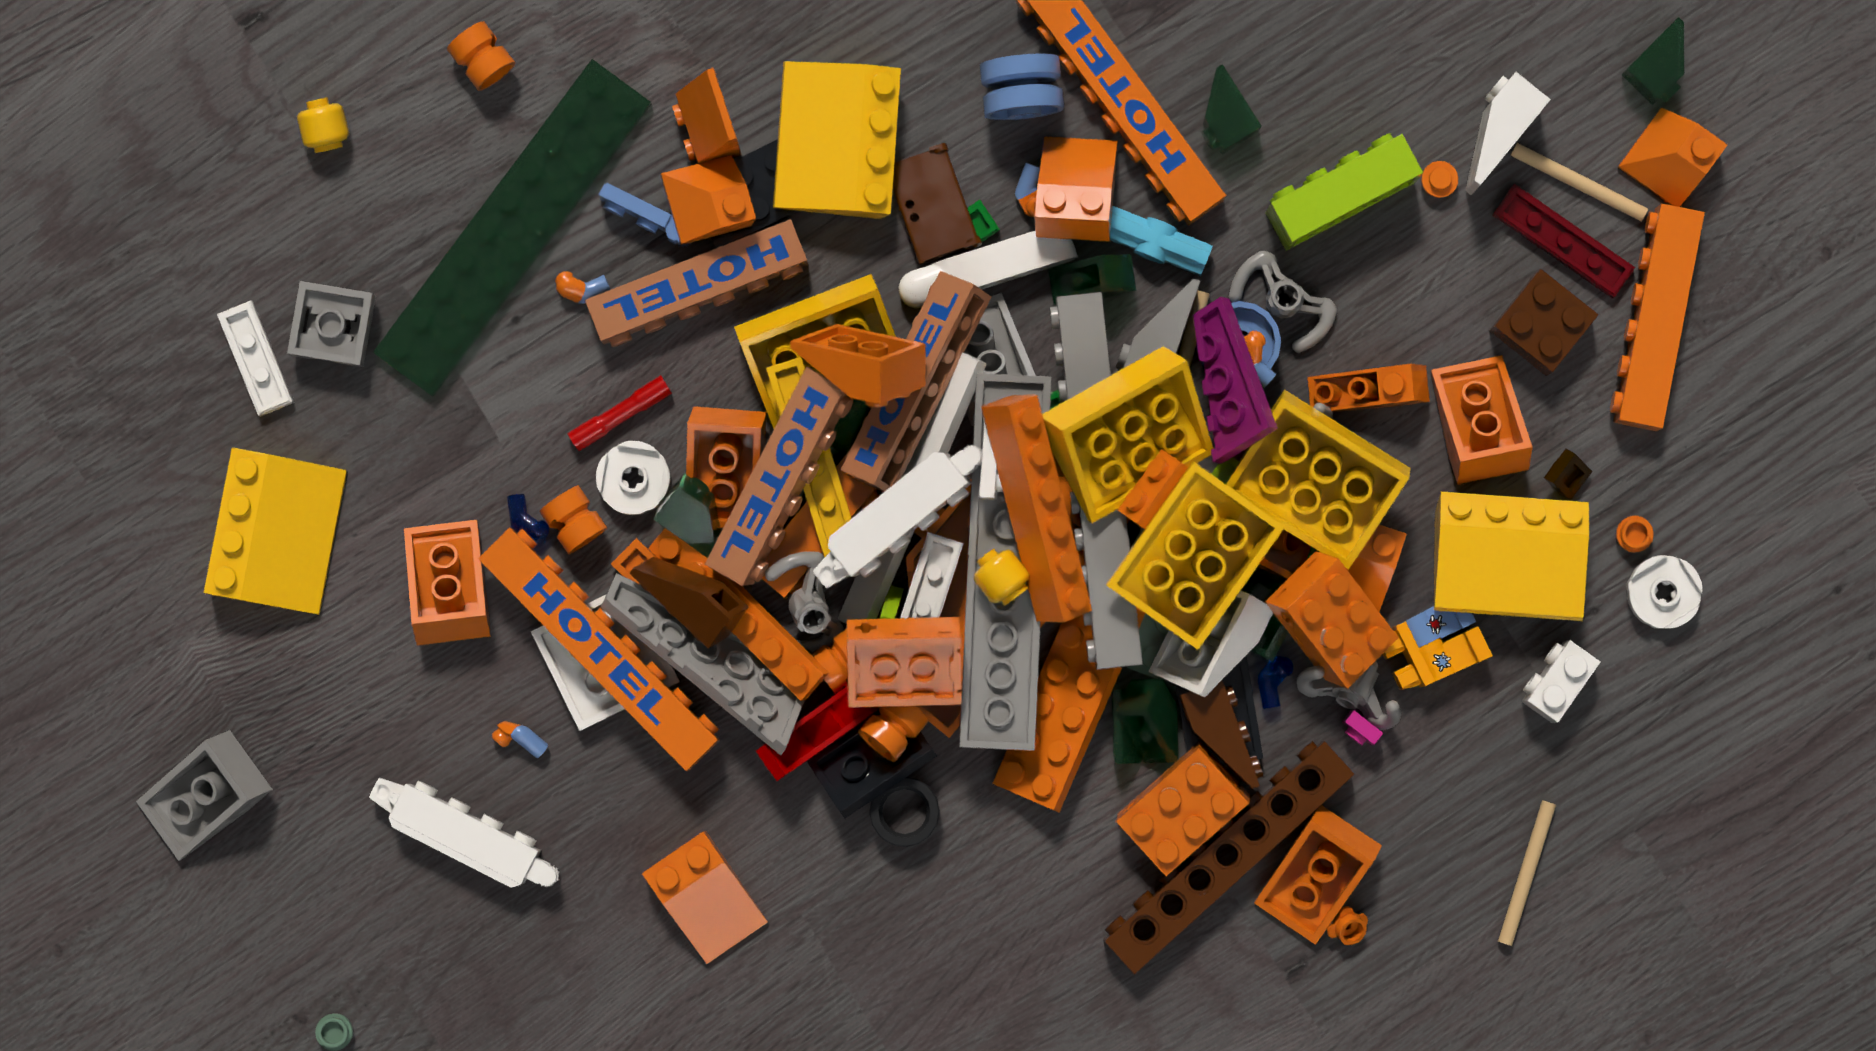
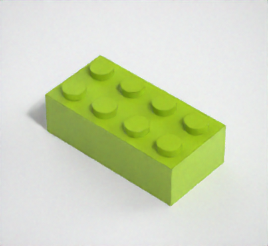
[1265,133,1423,251]

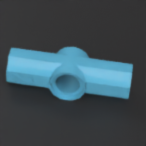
[1110,206,1213,276]

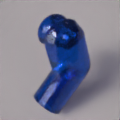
[507,494,549,542]
[1257,656,1294,709]

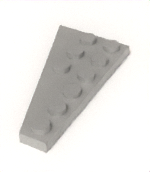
[601,573,804,755]

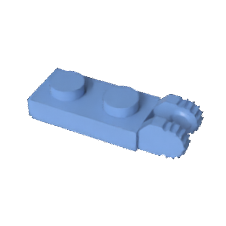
[599,183,692,248]

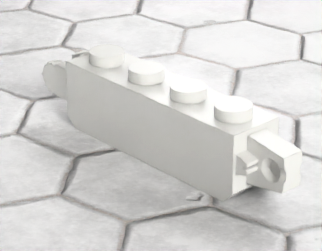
[813,445,983,588]
[369,778,560,888]

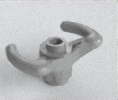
[1229,251,1337,353]
[765,551,844,654]
[1296,661,1401,730]

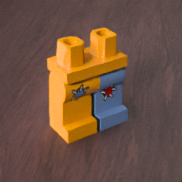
[1382,606,1493,690]

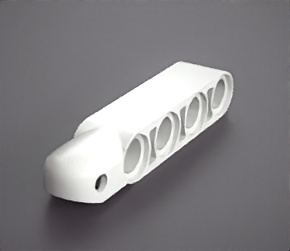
[899,231,1078,308]

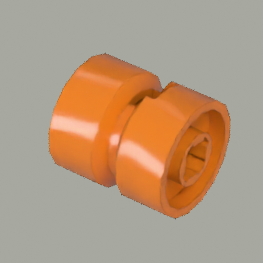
[447,21,516,91]
[539,485,608,554]
[811,628,848,694]
[858,706,928,762]

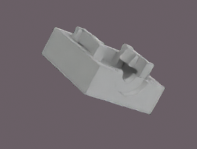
[287,281,376,368]

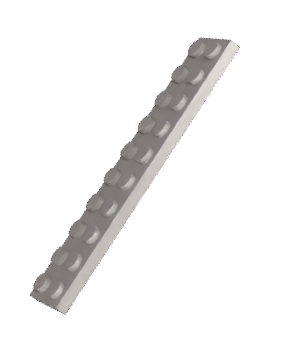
[959,373,1051,750]

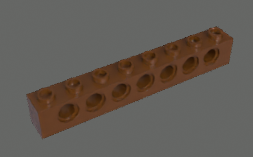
[1103,741,1355,975]

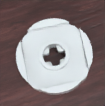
[596,441,671,515]
[1626,555,1702,629]

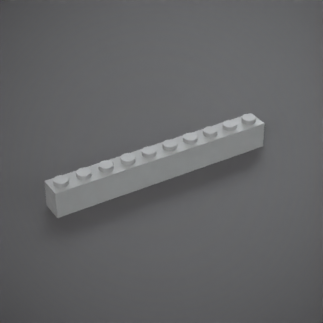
[1050,292,1142,670]

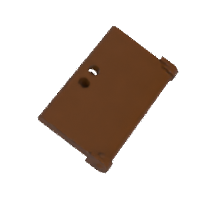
[893,143,982,264]

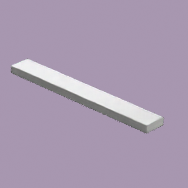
[838,352,987,624]

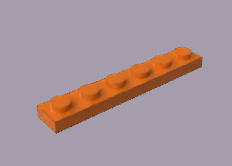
[648,521,829,701]

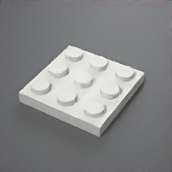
[531,595,680,731]

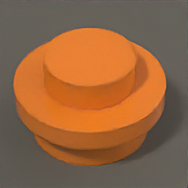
[1421,161,1458,198]
[1616,516,1653,553]

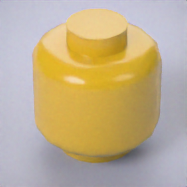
[297,97,349,153]
[973,548,1029,605]

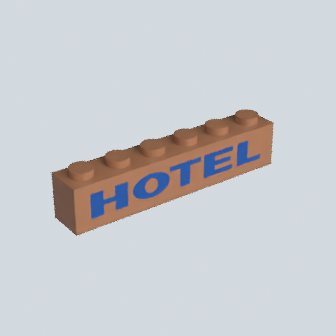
[585,219,808,347]
[841,271,992,492]
[705,367,854,586]

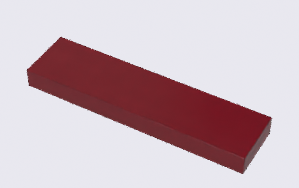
[1492,184,1635,299]

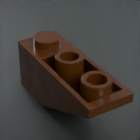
[630,557,749,649]
[1178,680,1263,788]

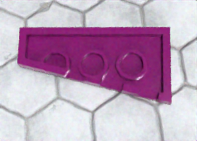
[1193,297,1278,464]

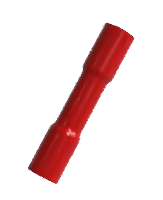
[567,375,672,452]

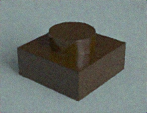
[1544,449,1593,501]

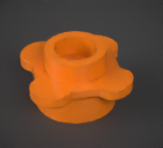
[1327,906,1368,945]

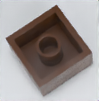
[1489,269,1599,376]

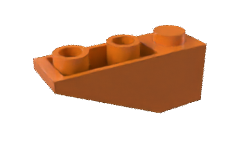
[1307,364,1430,412]

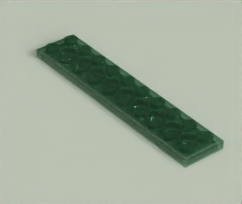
[373,59,652,397]

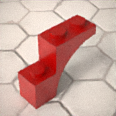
[756,686,879,781]

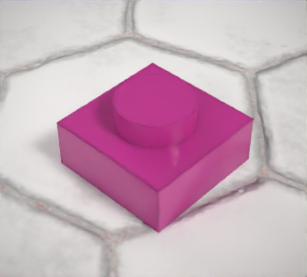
[1342,710,1383,746]

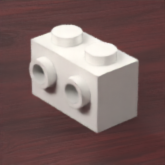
[1522,640,1600,723]

